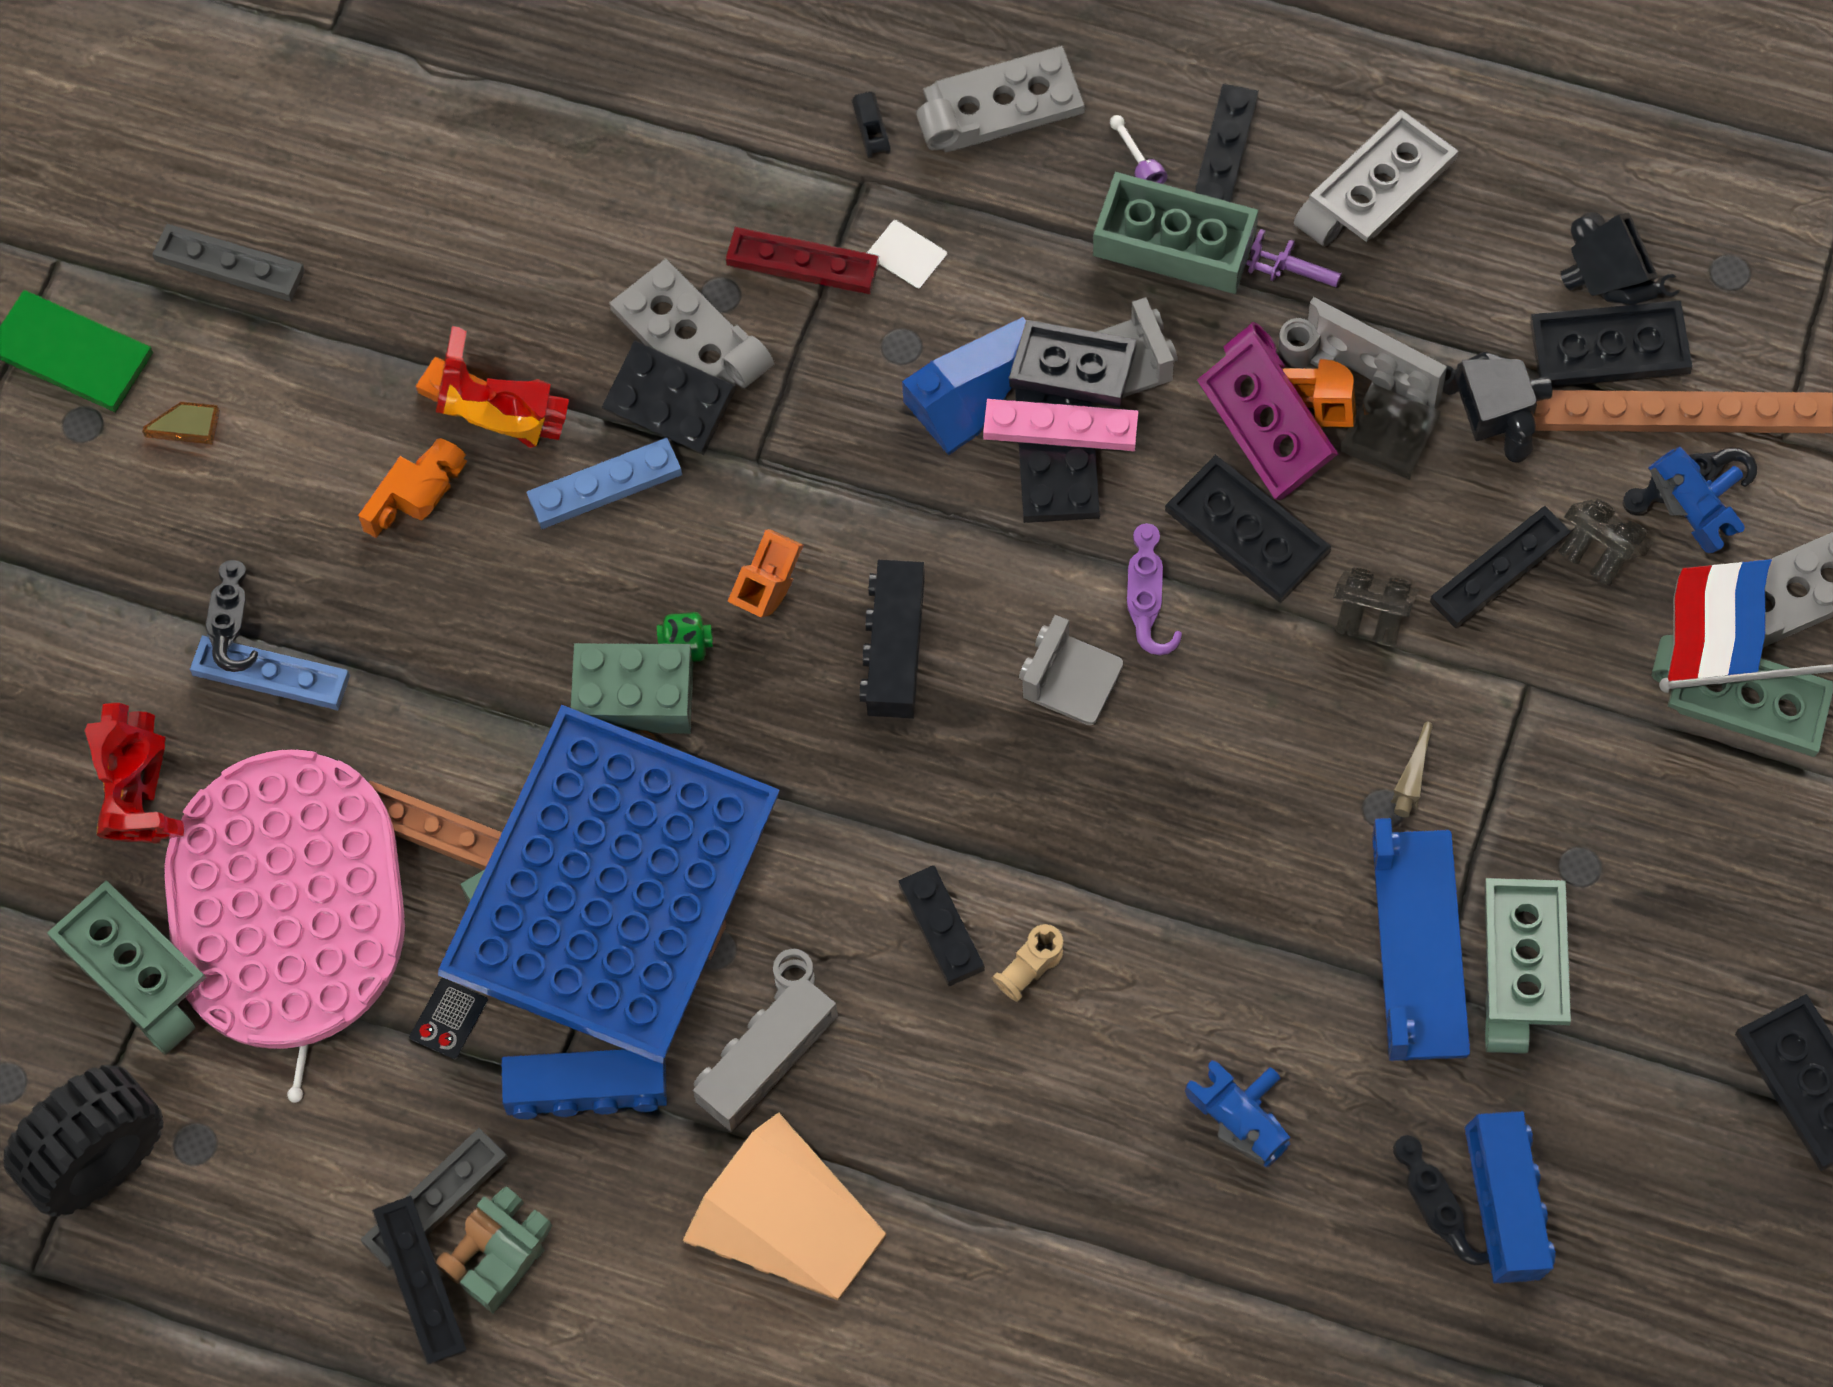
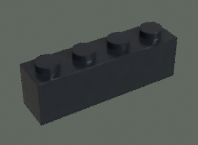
[860,560,925,719]

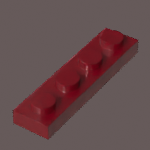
[726,227,879,294]

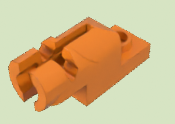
[358,438,467,538]

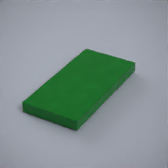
[0,290,153,412]

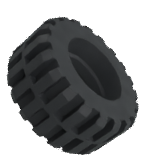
[3,1065,163,1217]

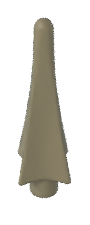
[1391,721,1433,817]

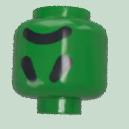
[657,612,713,662]

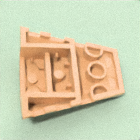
[683,1112,886,1301]

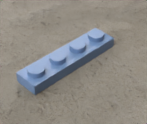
[527,438,682,529]
[190,635,350,710]

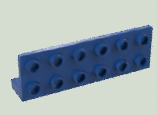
[1372,818,1470,1061]

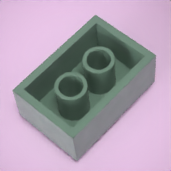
[571,643,694,734]

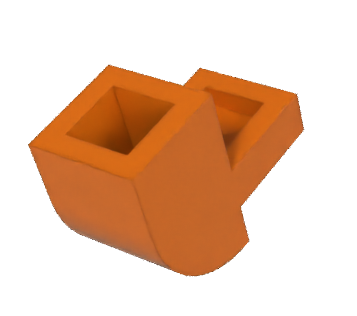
[1282,359,1356,427]
[727,529,804,618]

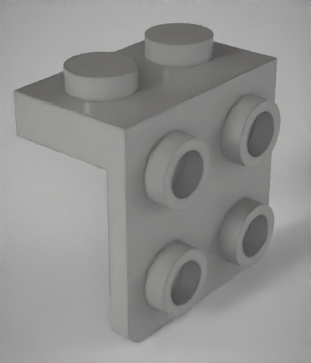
[1097,297,1178,397]
[1019,615,1123,725]

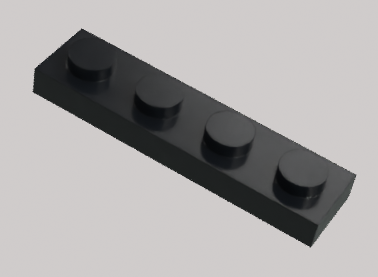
[1194,83,1259,202]
[1430,505,1571,629]
[372,1196,467,1365]

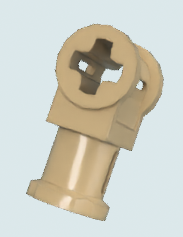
[992,924,1063,1002]

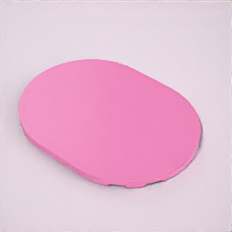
[165,750,405,1049]

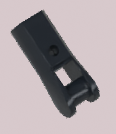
[852,91,891,158]

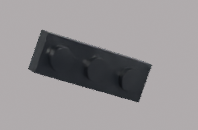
[898,865,985,987]

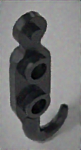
[1623,447,1758,515]
[206,560,258,672]
[1393,1135,1490,1266]

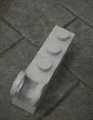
[693,949,838,1132]

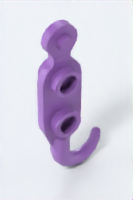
[1127,523,1182,655]

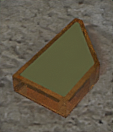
[142,402,220,445]

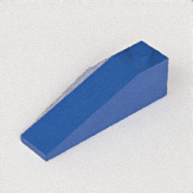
[902,317,1026,455]

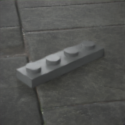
[152,224,305,302]
[360,1128,508,1271]

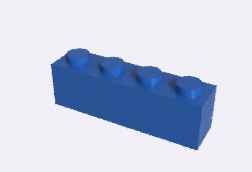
[502,1049,667,1119]
[1464,1111,1555,1283]

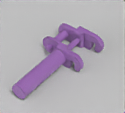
[1246,229,1342,288]

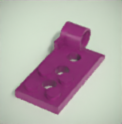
[1197,322,1338,500]

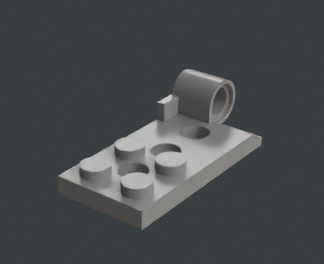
[916,46,1085,153]
[1294,110,1459,247]
[609,259,774,388]
[1278,297,1447,413]
[1763,532,1833,647]

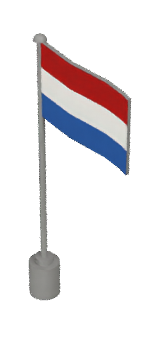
[1659,559,1833,693]

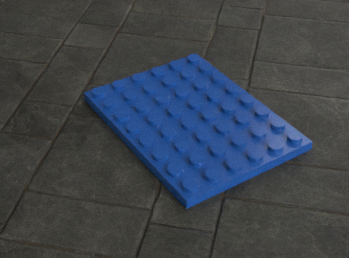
[438,705,779,1064]

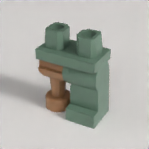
[435,1186,552,1314]

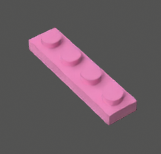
[983,399,1138,451]

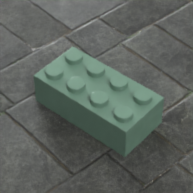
[1093,172,1258,294]

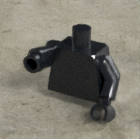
[1561,212,1680,305]
[1443,352,1552,463]

